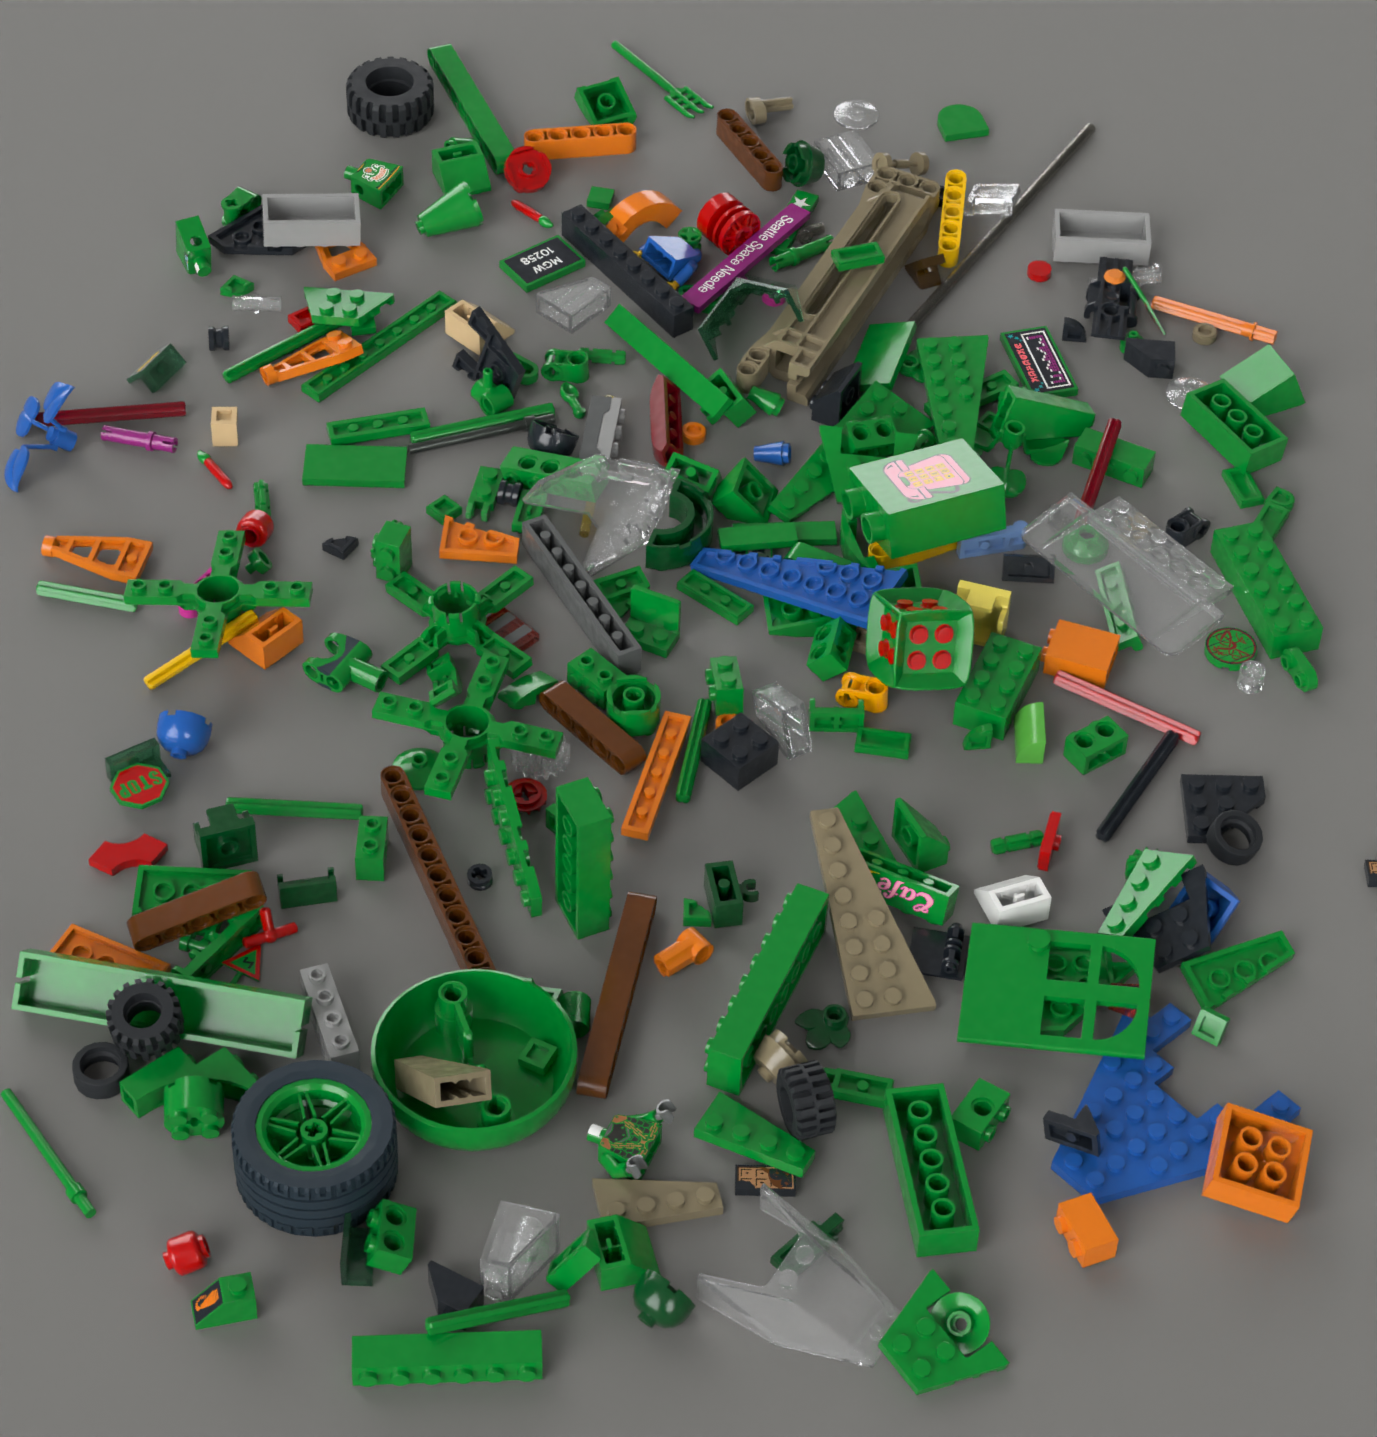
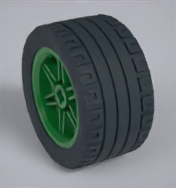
[231,1060,398,1237]

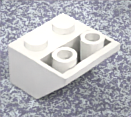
[974,875,1052,927]

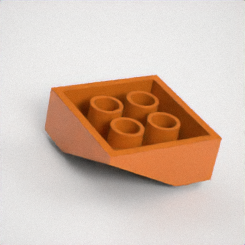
[1202,1103,1313,1223]

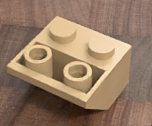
[445,300,515,356]

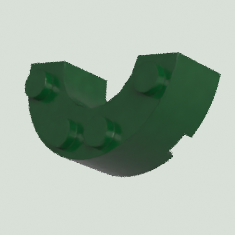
[645,478,714,571]

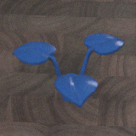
[4,382,77,492]

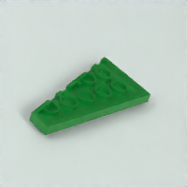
[484,737,542,918]

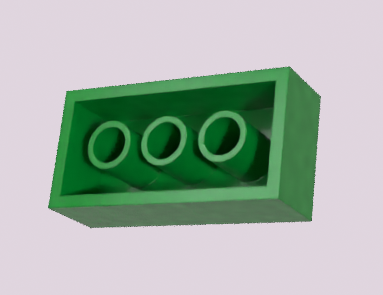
[1180,378,1289,476]

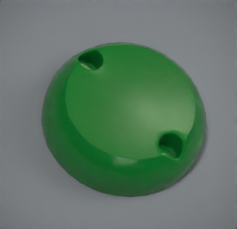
[371,969,578,1152]

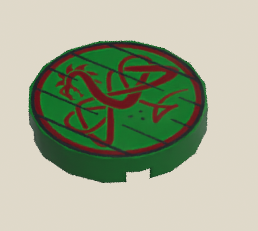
[1204,627,1257,671]

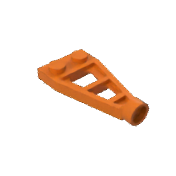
[315,242,377,281]
[260,330,364,386]
[41,535,153,583]

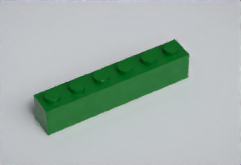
[352,1330,543,1387]

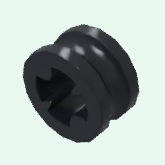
[467,863,493,891]

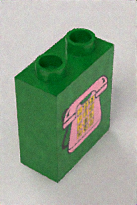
[841,438,1006,559]

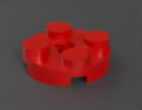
[504,146,552,193]

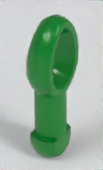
[560,382,586,419]

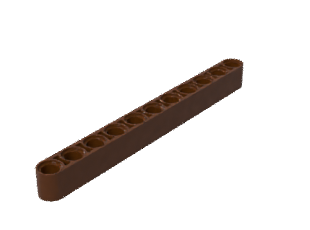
[380,765,497,971]

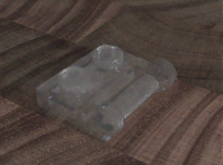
[964,184,1021,216]

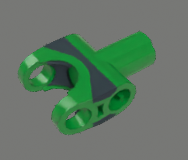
[302,632,388,693]

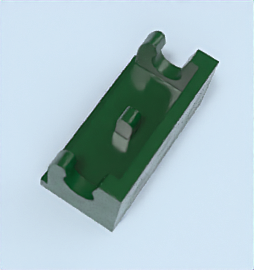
[277,867,338,909]

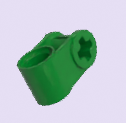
[221,186,262,226]
[541,348,589,384]

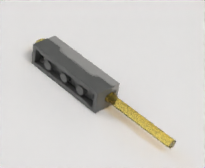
[579,395,626,538]

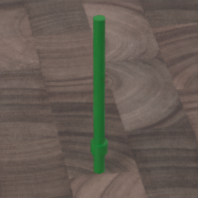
[1,1088,96,1218]

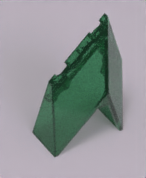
[698,274,804,361]

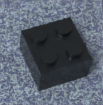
[701,712,779,791]

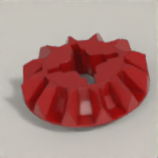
[508,778,547,815]

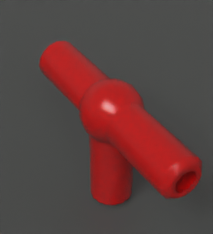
[242,907,298,949]

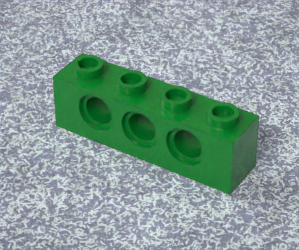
[500,446,608,502]

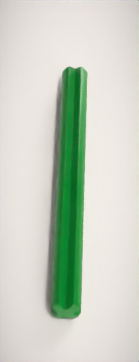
[222,324,341,383]
[410,403,555,443]

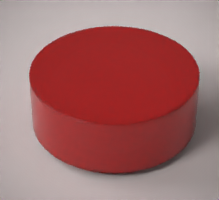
[1027,260,1052,282]

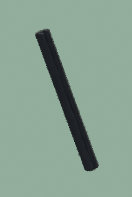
[1096,730,1180,842]

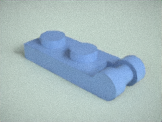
[956,520,1028,559]

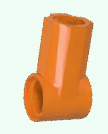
[654,927,714,977]

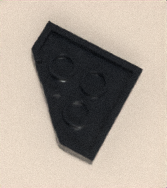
[208,205,307,255]
[1180,774,1266,844]

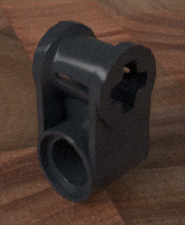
[1163,507,1210,551]

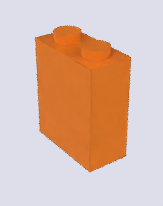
[1040,619,1121,689]

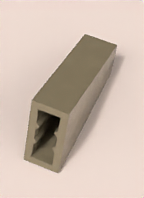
[394,1055,492,1108]

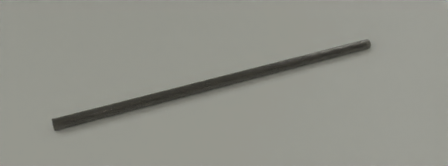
[906,123,1095,327]

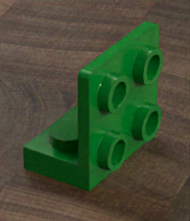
[625,585,681,658]

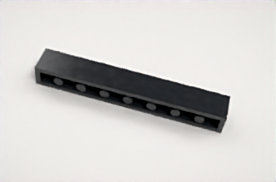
[562,204,694,338]

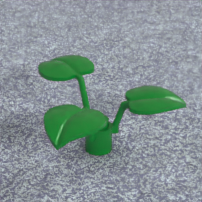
[974,420,1069,498]

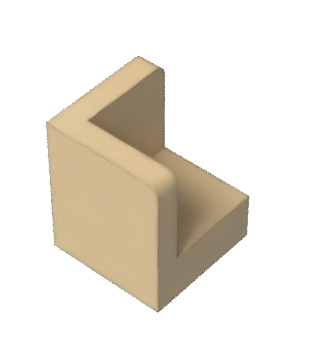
[211,407,238,446]

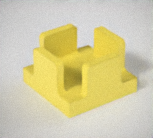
[957,580,1012,646]

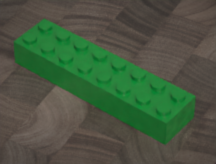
[704,883,829,1096]

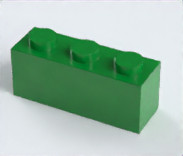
[1072,427,1156,488]

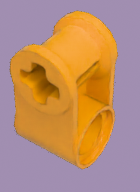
[835,672,888,713]

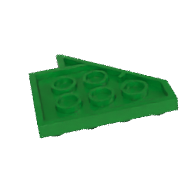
[1041,946,1135,1037]

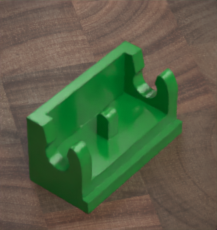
[808,698,865,733]

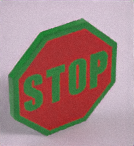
[109,763,170,809]

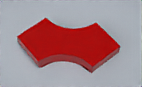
[89,833,168,876]

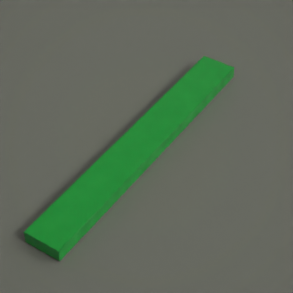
[301,290,457,403]
[604,304,734,421]

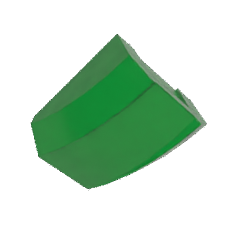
[574,76,637,125]

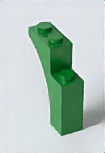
[119,1046,259,1119]

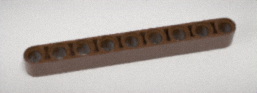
[576,891,657,1099]

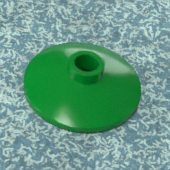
[393,748,439,790]
[930,1292,991,1355]

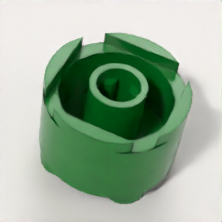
[606,675,661,737]
[164,1075,225,1141]

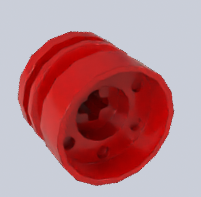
[697,192,761,256]

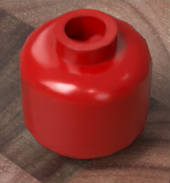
[236,510,274,548]
[163,1230,211,1276]

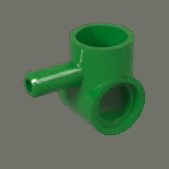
[471,368,514,416]

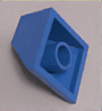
[1170,872,1240,945]

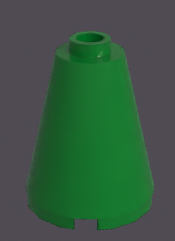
[415,181,484,237]

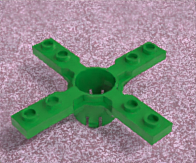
[123,530,313,658]
[381,565,534,685]
[372,652,563,800]

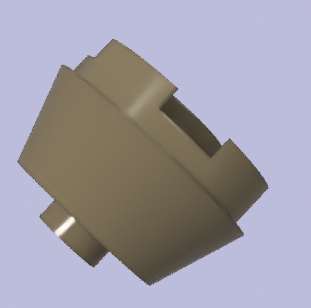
[753,1029,808,1085]

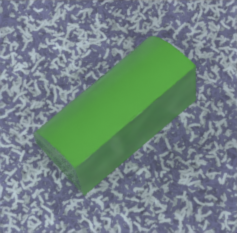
[1013,702,1046,764]

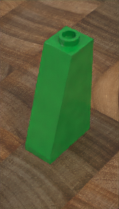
[990,385,1096,441]

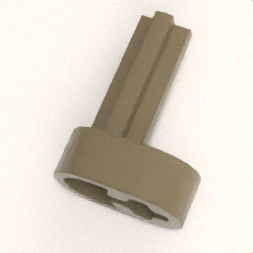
[745,97,793,125]

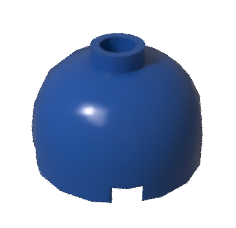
[157,710,213,759]

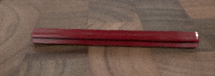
[35,401,186,426]

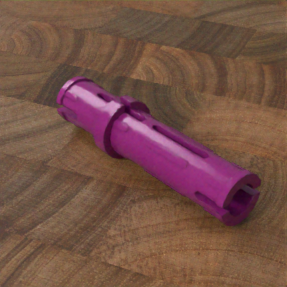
[101,425,178,453]

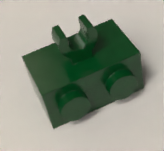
[704,860,759,928]

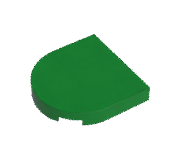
[937,104,989,142]

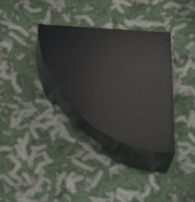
[1062,317,1086,343]
[322,536,359,560]

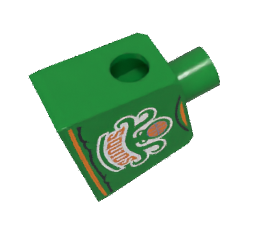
[344,159,404,209]

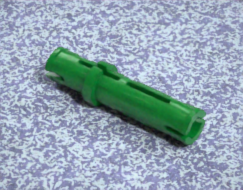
[769,234,834,272]

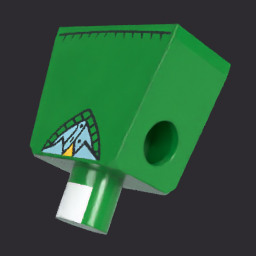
[175,215,211,277]

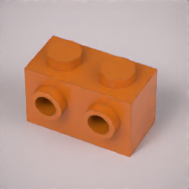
[1054,1193,1119,1268]

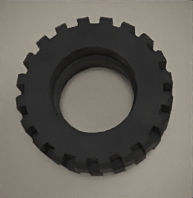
[346,57,434,138]

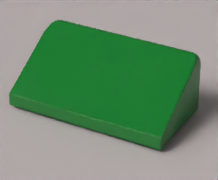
[546,1228,601,1290]

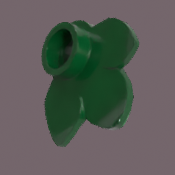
[795,1004,851,1050]

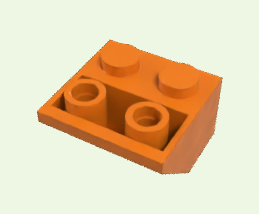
[228,607,304,670]

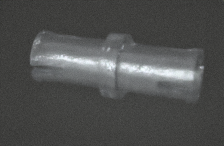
[232,294,281,313]

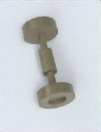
[872,152,929,176]

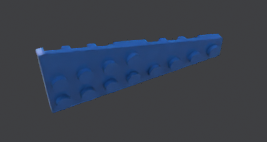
[690,547,908,629]

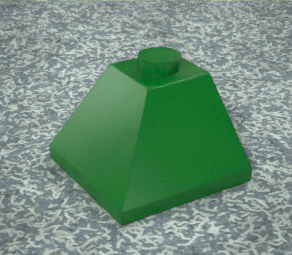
[711,457,779,523]
[891,798,950,872]

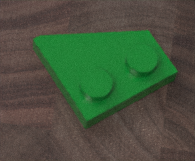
[593,565,650,618]

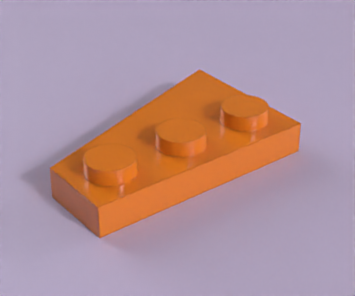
[439,515,520,564]

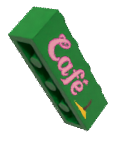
[858,847,960,926]

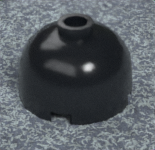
[527,419,579,457]

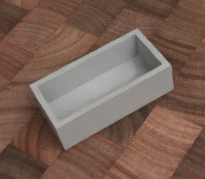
[262,193,361,247]
[1052,209,1152,266]

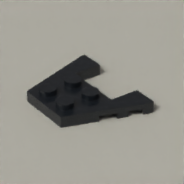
[452,306,526,399]
[1102,864,1211,973]

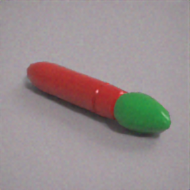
[511,200,554,228]
[197,450,233,489]

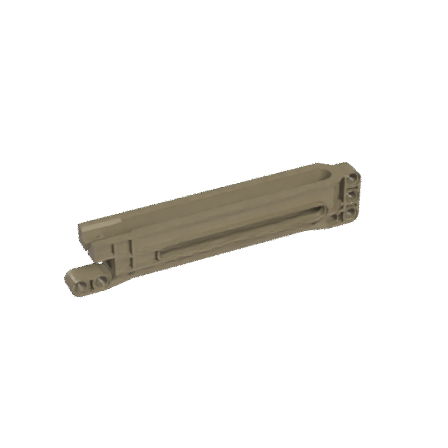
[736,166,940,406]

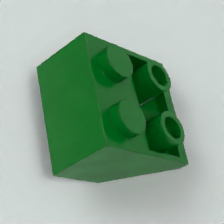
[432,141,491,195]
[587,1214,661,1291]

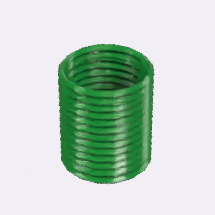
[559,991,591,1038]

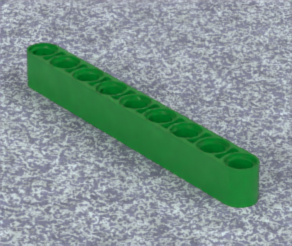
[427,43,514,175]

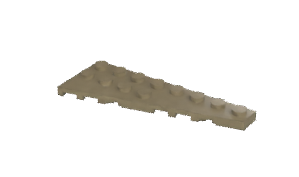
[809,807,936,1021]

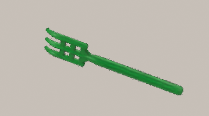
[611,40,714,118]

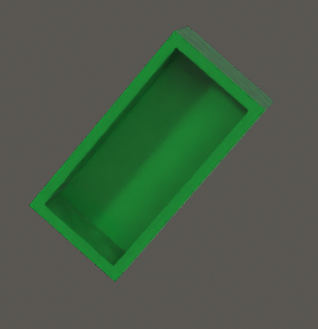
[953,632,1042,741]

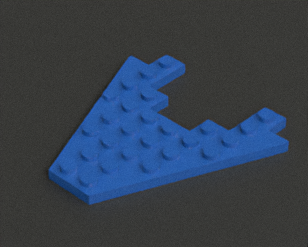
[1051,1003,1301,1205]

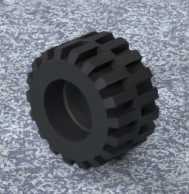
[106,978,184,1061]
[776,1060,837,1141]

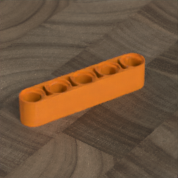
[524,123,637,160]

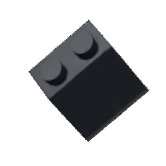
[810,362,862,426]

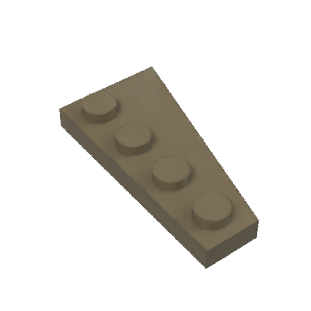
[592,1178,723,1227]

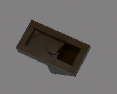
[904,253,946,290]

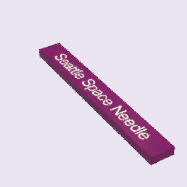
[682,203,811,314]

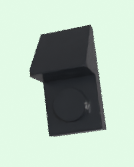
[1043,1104,1101,1157]

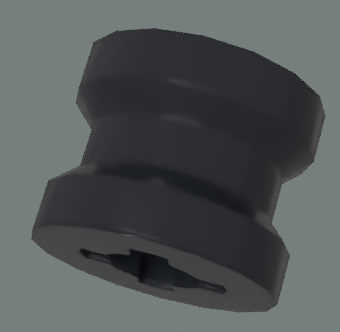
[208,326,230,351]
[497,479,523,507]

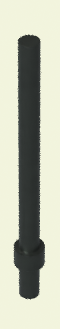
[408,414,555,454]

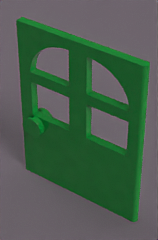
[957,922,1156,1060]

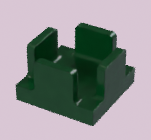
[193,804,258,869]

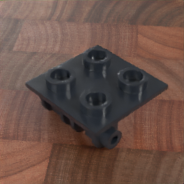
[910,923,970,981]

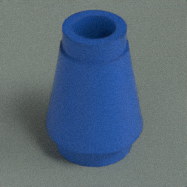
[754,441,791,466]

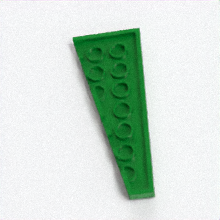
[916,335,989,450]
[767,380,933,522]

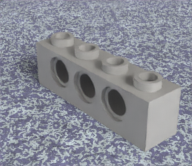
[299,963,360,1070]

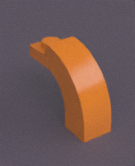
[606,190,682,243]

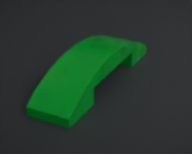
[839,509,878,568]
[426,652,462,707]

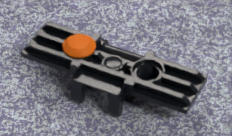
[1084,257,1140,341]

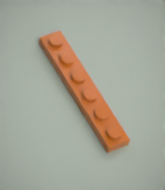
[621,711,691,841]

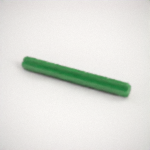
[676,698,712,804]
[225,797,363,820]
[425,1289,571,1336]

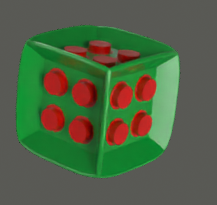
[866,587,975,691]

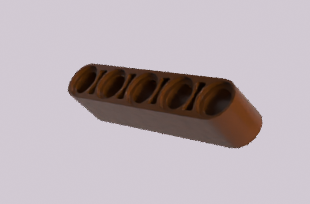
[716,108,783,192]
[539,680,646,775]
[127,871,267,952]

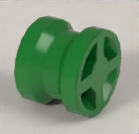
[678,227,702,251]

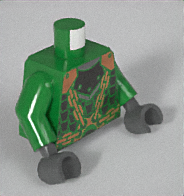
[587,1099,677,1180]

